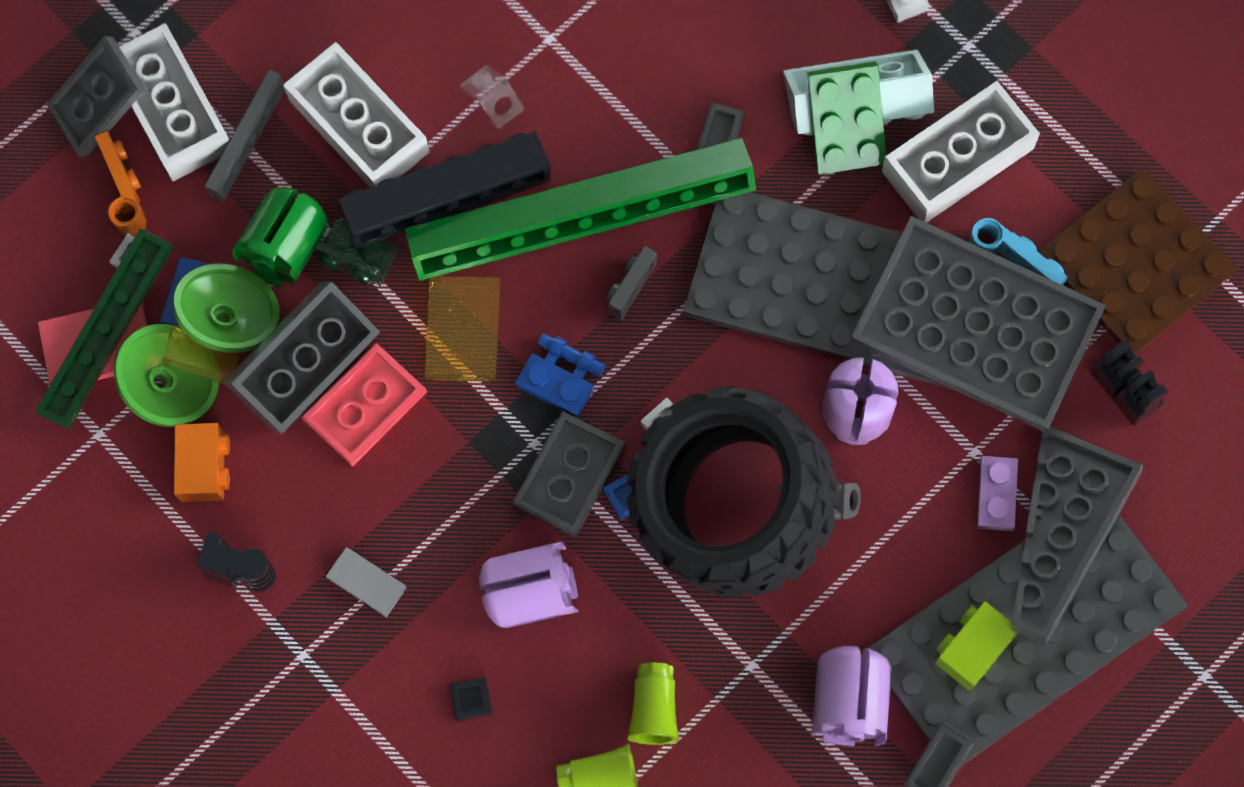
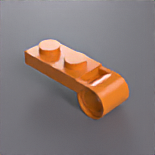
[95,131,147,237]

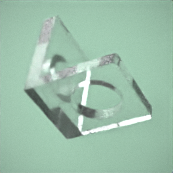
[460,65,524,129]

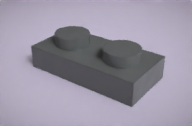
[607,246,657,321]

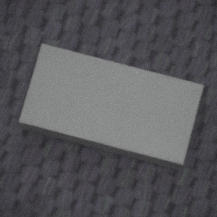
[326,547,407,618]

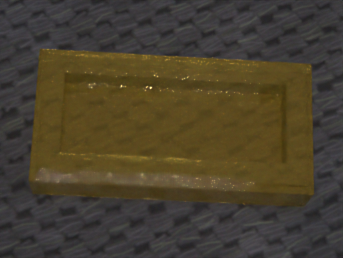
[162,326,240,384]

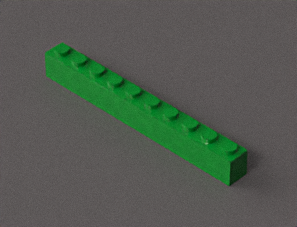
[405,138,756,281]

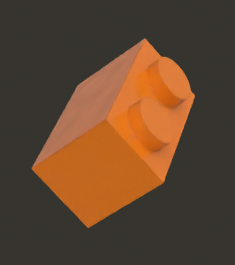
[174,423,230,502]

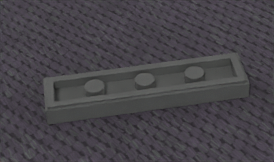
[205,69,285,203]

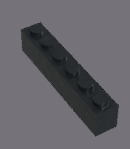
[339,131,551,250]

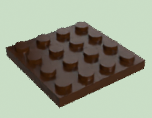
[1038,168,1238,356]

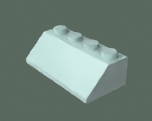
[783,50,934,136]

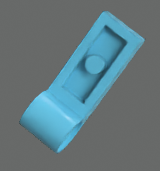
[968,218,1067,285]

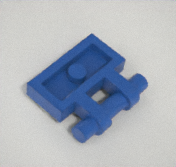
[515,333,606,418]

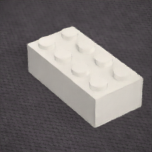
[119,23,230,181]
[283,42,430,188]
[882,81,1040,223]

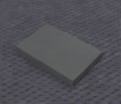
[47,36,146,157]
[512,411,626,538]

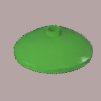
[173,264,280,353]
[114,324,219,427]

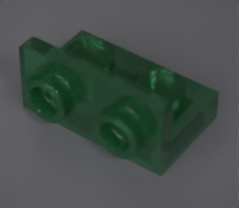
[314,219,399,287]

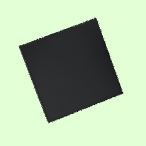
[450,677,493,722]

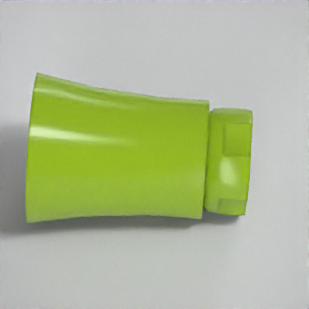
[627,662,679,745]
[556,744,638,787]

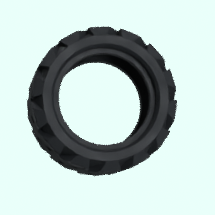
[627,386,839,598]

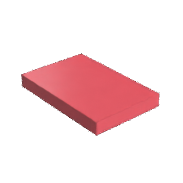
[38,302,148,385]
[301,343,427,467]

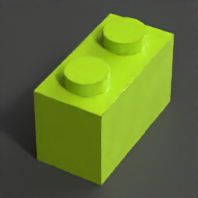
[935,601,1017,691]

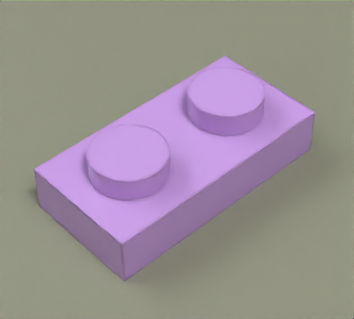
[977,456,1018,532]

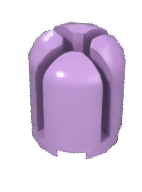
[822,357,899,445]
[479,542,579,628]
[812,646,891,746]

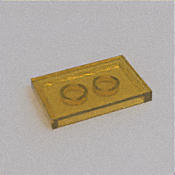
[425,276,501,382]

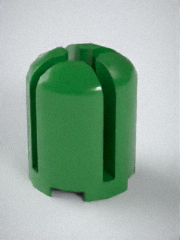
[232,187,327,288]

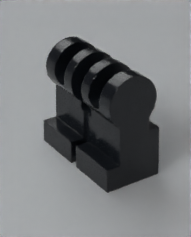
[1091,340,1169,426]
[196,531,276,592]

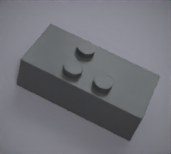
[223,281,380,434]

